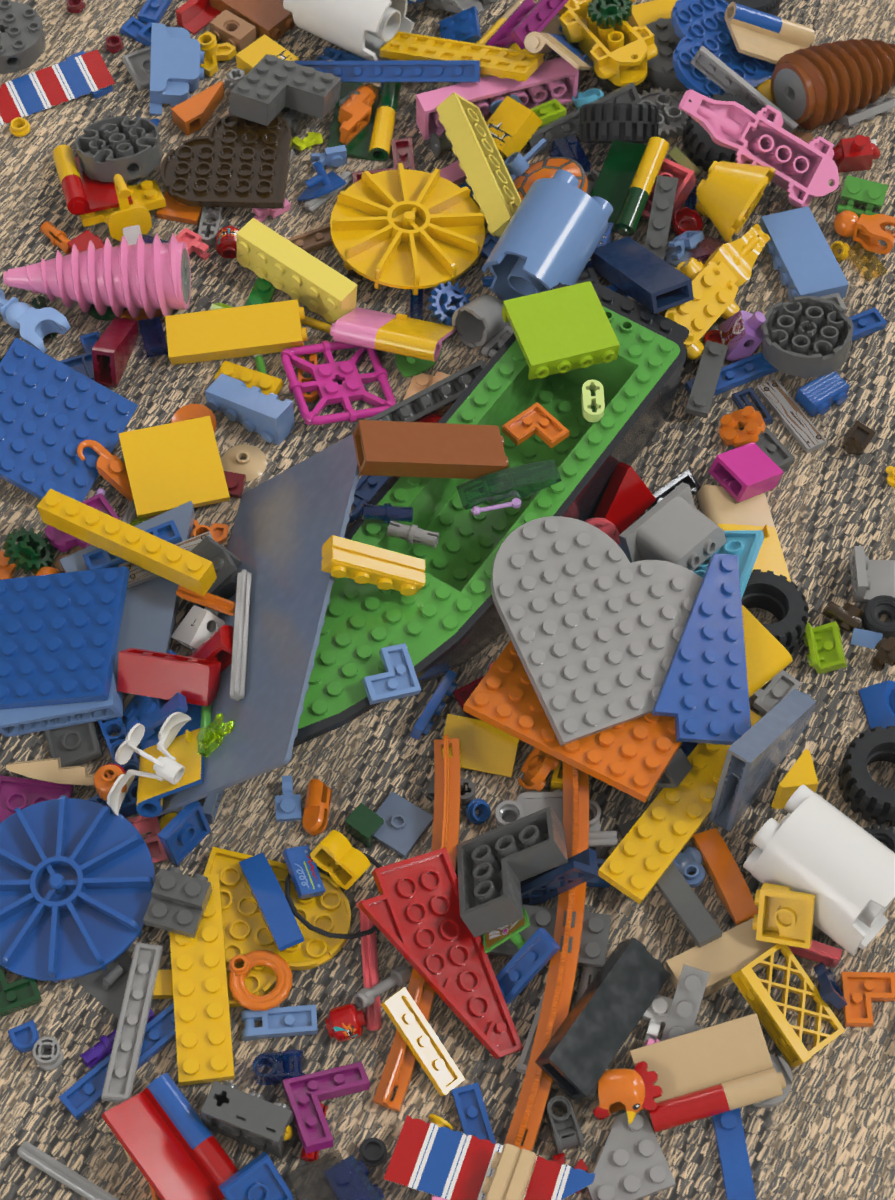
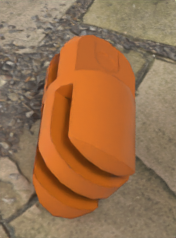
[302,779,333,836]

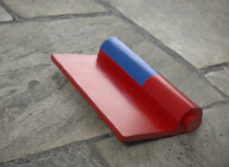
[101,1073,239,1200]

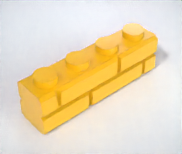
[321,535,425,596]

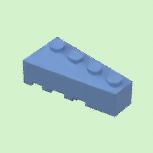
[205,374,295,445]

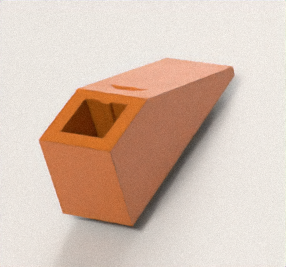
[171,81,224,136]

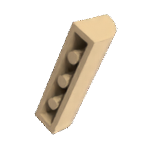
[666,918,780,998]

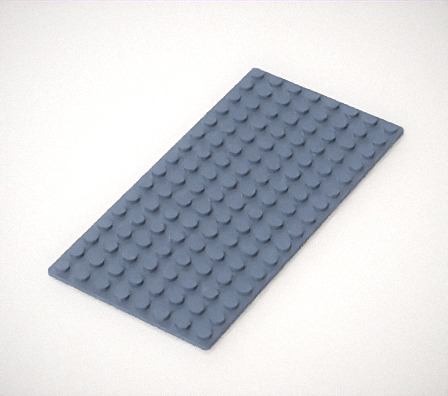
[158,434,359,816]

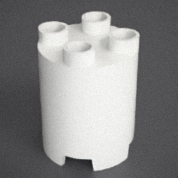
[283,0,416,61]
[743,784,895,956]

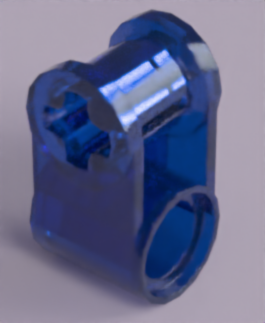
[252,1049,305,1085]

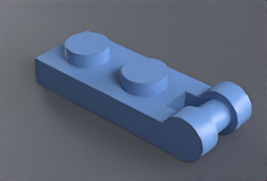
[241,1005,318,1041]

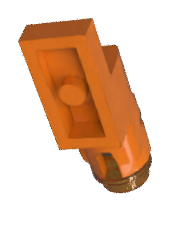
[338,83,379,145]

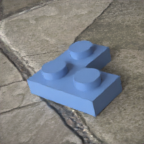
[362,643,421,705]

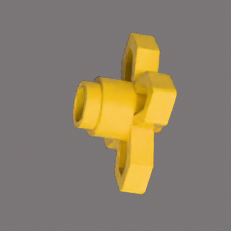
[198,31,237,77]

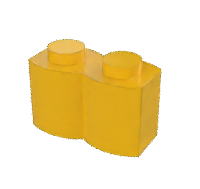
[310,829,371,890]

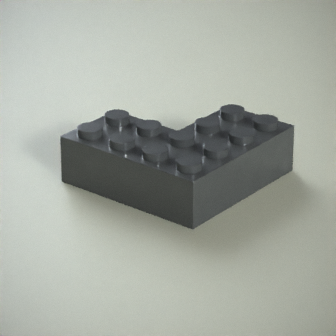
[229,54,342,126]
[456,806,568,937]

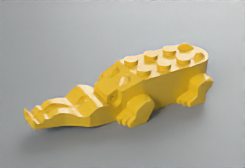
[558,0,658,87]
[658,224,770,360]

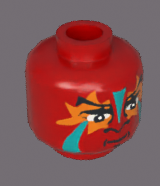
[216,226,239,258]
[325,1003,367,1043]

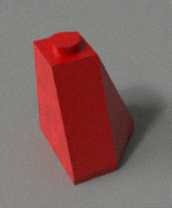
[593,462,657,534]

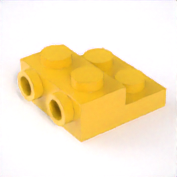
[752,883,816,949]

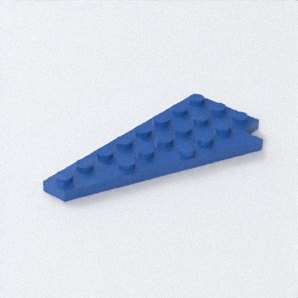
[652,553,751,745]

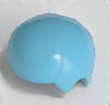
[572,88,604,109]

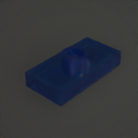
[138,317,168,358]

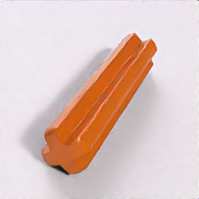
[176,585,235,616]

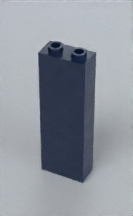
[591,236,694,314]

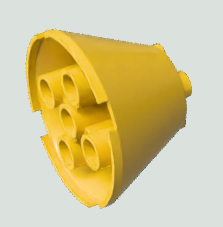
[696,161,776,243]

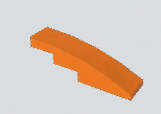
[692,828,758,925]

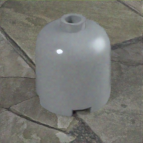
[452,295,507,348]

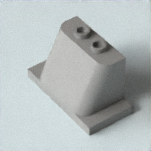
[619,482,727,571]

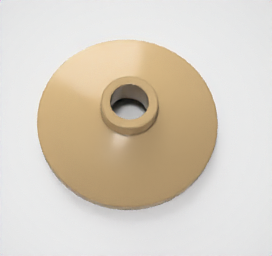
[221,444,267,482]

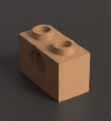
[210,9,257,52]

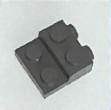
[143,867,212,938]

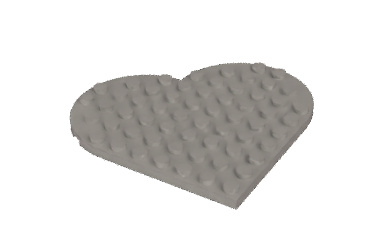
[490,516,703,746]

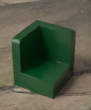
[344,803,384,848]

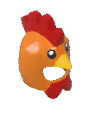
[593,1061,663,1124]

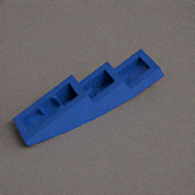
[239,853,304,951]

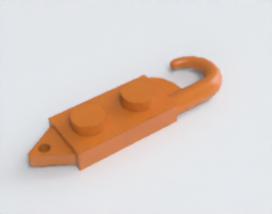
[77,439,133,502]

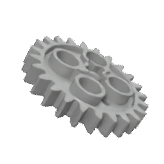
[638,88,689,141]

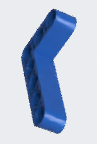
[86,717,139,818]

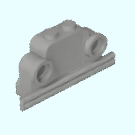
[482,789,618,857]

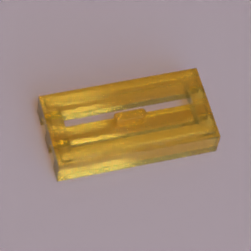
[848,243,887,281]

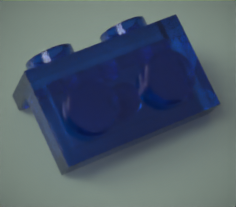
[324,1154,385,1200]

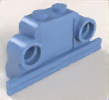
[149,23,204,116]

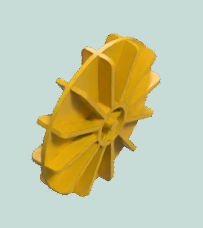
[330,163,485,295]

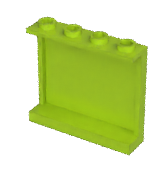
[501,281,620,380]

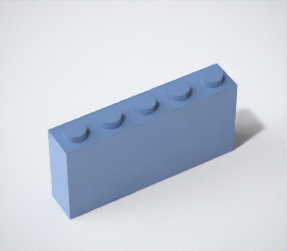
[759,206,849,301]
[0,655,123,737]

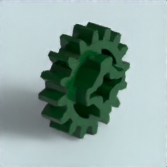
[588,0,632,28]
[2,527,55,575]

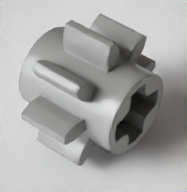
[224,69,246,91]

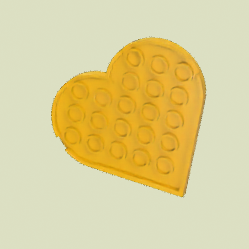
[203,847,351,1008]

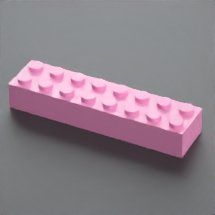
[416,57,579,140]

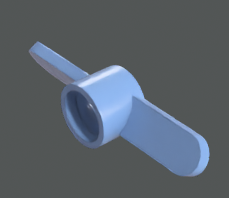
[504,138,547,180]

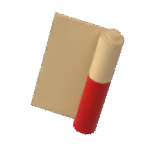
[630,1013,787,1133]

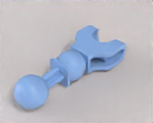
[0,287,71,353]

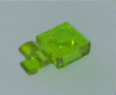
[197,713,234,757]

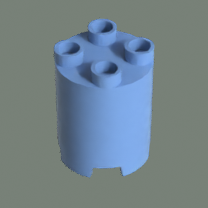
[481,170,613,301]

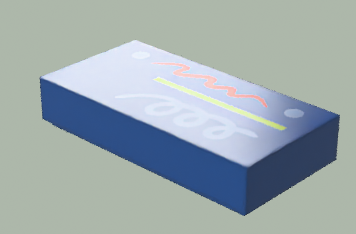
[282,845,326,899]

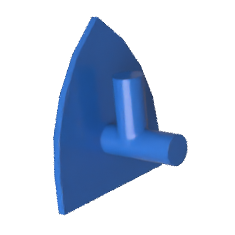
[297,161,347,202]

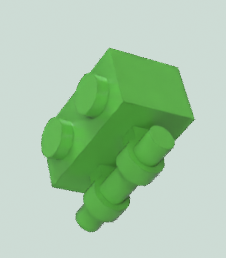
[836,175,888,218]

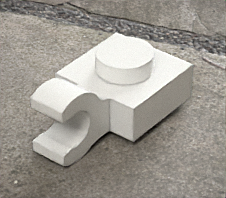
[642,994,673,1040]

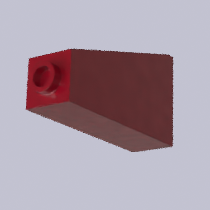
[92,317,138,388]

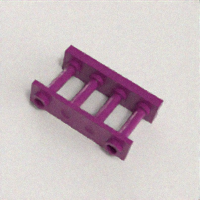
[485,0,569,50]

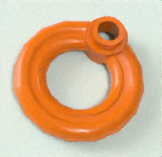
[229,950,293,1011]

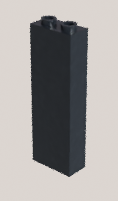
[535,938,671,1100]

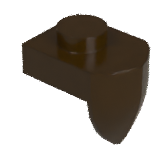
[842,420,876,455]

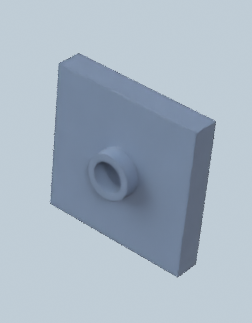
[372,791,434,859]

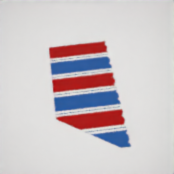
[0,49,115,126]
[384,1115,595,1200]

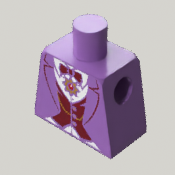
[718,310,766,362]

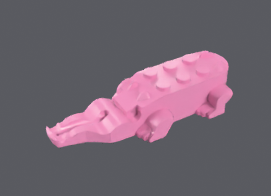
[678,89,839,208]

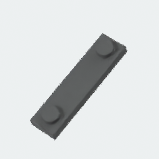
[685,340,728,419]

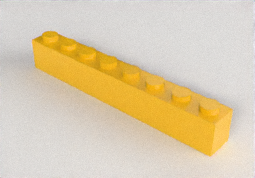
[37,488,217,596]

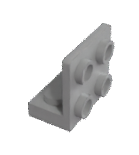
[849,546,895,602]

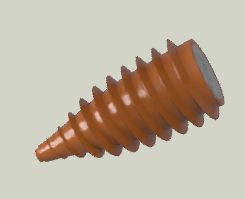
[771,39,895,130]

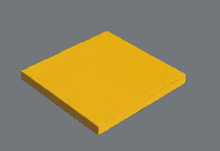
[118,416,230,519]

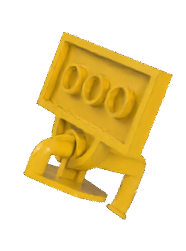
[79,174,166,242]

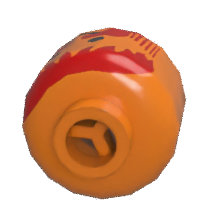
[93,763,127,801]

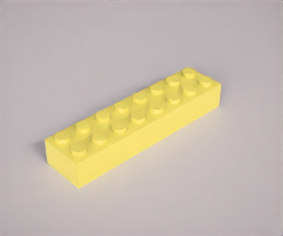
[436,92,522,238]

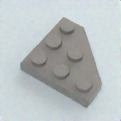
[587,1109,676,1200]

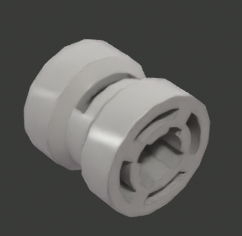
[33,1036,64,1071]

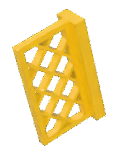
[730,944,845,1068]

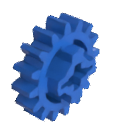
[427,281,472,327]

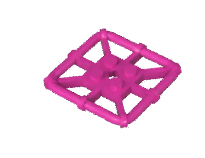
[280,340,396,426]

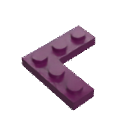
[282,1061,370,1153]

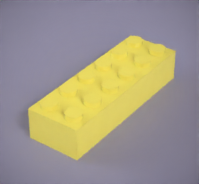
[236,218,358,324]

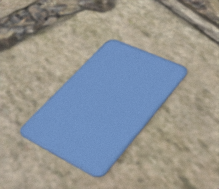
[850,628,883,649]

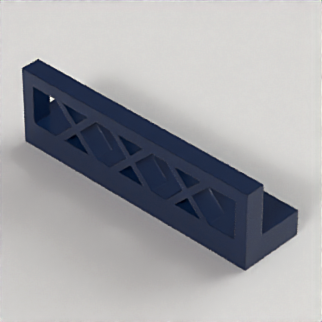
[520,848,598,906]

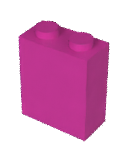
[708,442,784,503]

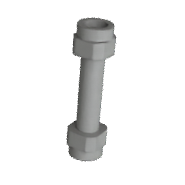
[353,965,411,1009]

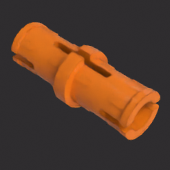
[40,221,70,255]

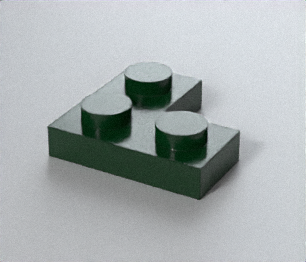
[0,966,43,1018]

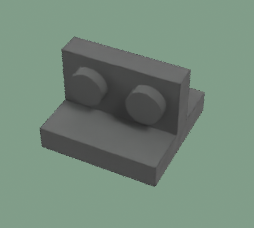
[191,535,242,594]

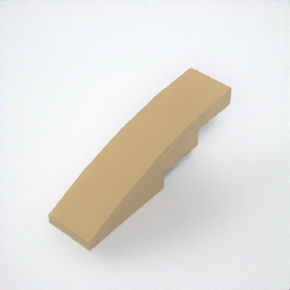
[6,757,95,785]

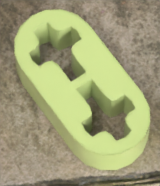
[668,145,701,177]
[581,380,605,422]

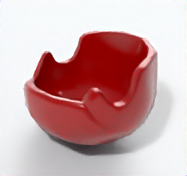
[671,207,703,236]

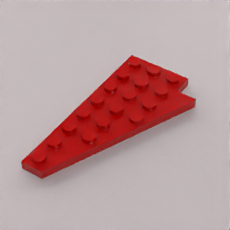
[358,847,523,1059]

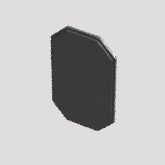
[74,952,159,1020]

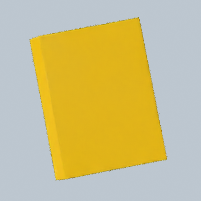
[771,749,818,809]

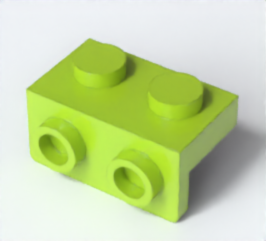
[803,621,847,674]

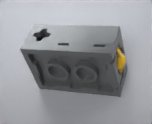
[200,1081,295,1159]

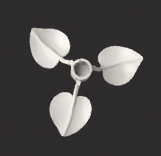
[107,712,192,816]

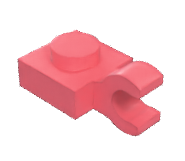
[176,227,211,260]

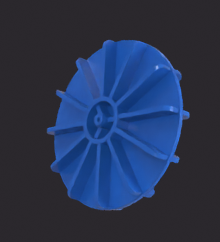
[0,795,155,983]

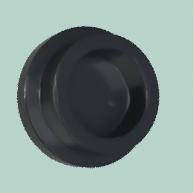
[359,1138,387,1167]

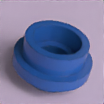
[466,799,491,824]

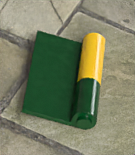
[590,137,669,236]

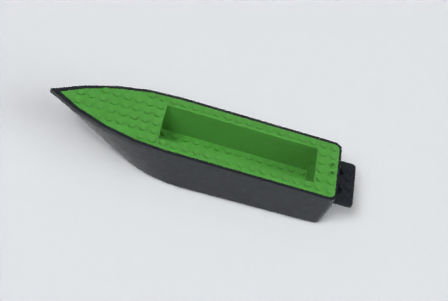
[293,284,689,747]

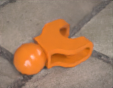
[833,210,895,254]

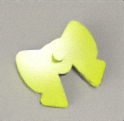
[292,132,323,151]

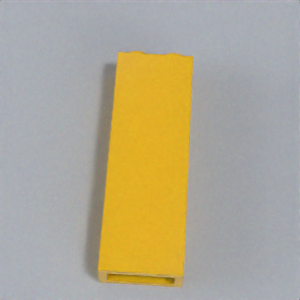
[165,299,308,365]

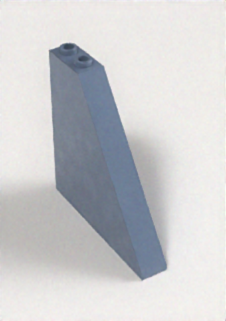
[60,501,195,657]
[709,689,817,832]

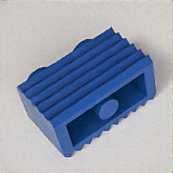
[795,371,850,418]

